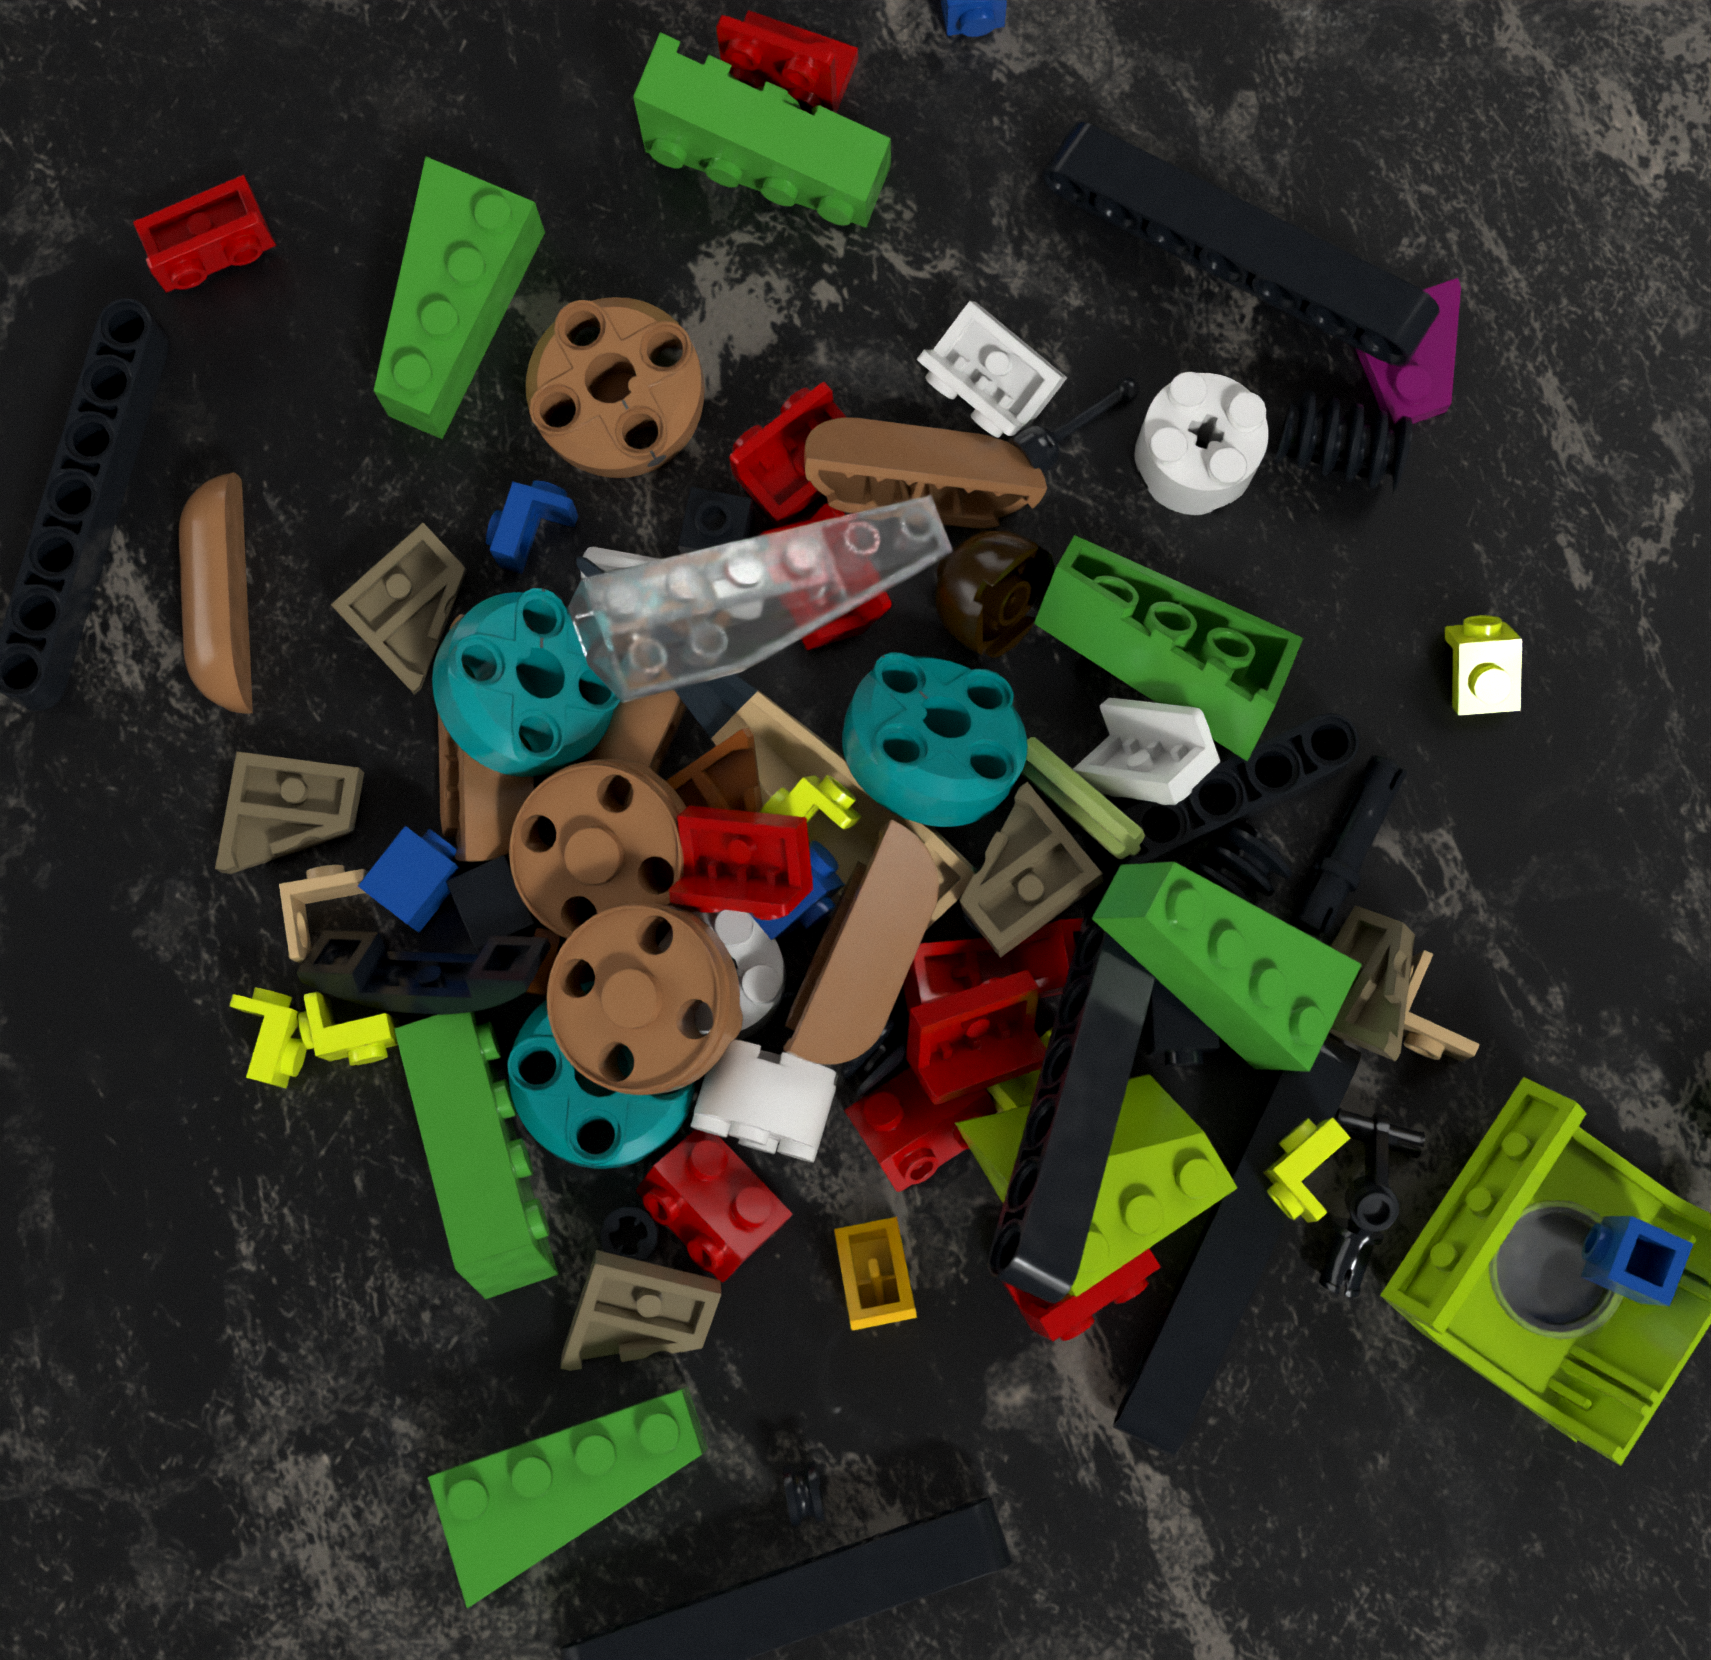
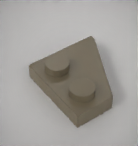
[331,523,467,695]
[215,752,364,874]
[959,782,1104,957]
[1329,905,1415,1061]
[561,1250,721,1371]

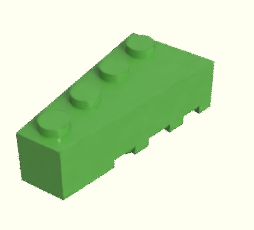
[633,32,891,227]

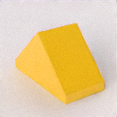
[834,1217,917,1331]

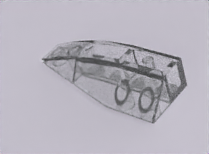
[568,495,953,703]

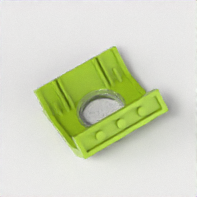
[1380,1077,1711,1466]

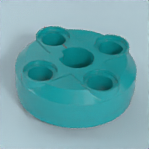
[432,588,623,777]
[842,652,1028,827]
[508,981,696,1169]

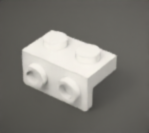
[917,301,1067,438]
[1073,698,1221,805]

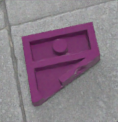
[1355,278,1461,430]

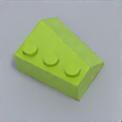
[955,1074,1238,1297]

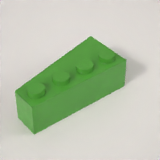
[374,157,545,439]
[1034,535,1303,762]
[1092,862,1362,1072]
[394,1012,559,1299]
[428,1386,708,1608]

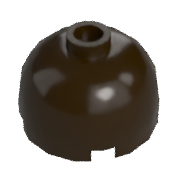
[935,531,1055,658]

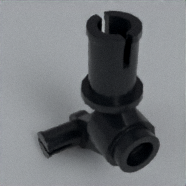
[1319,1107,1425,1297]

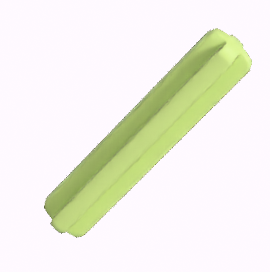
[1021,737,1145,859]

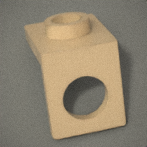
[279,865,368,964]
[1403,950,1480,1061]

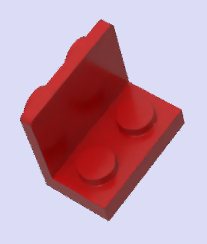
[716,10,858,113]

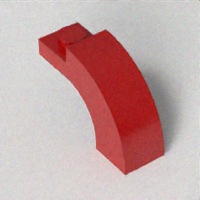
[903,918,1083,1013]

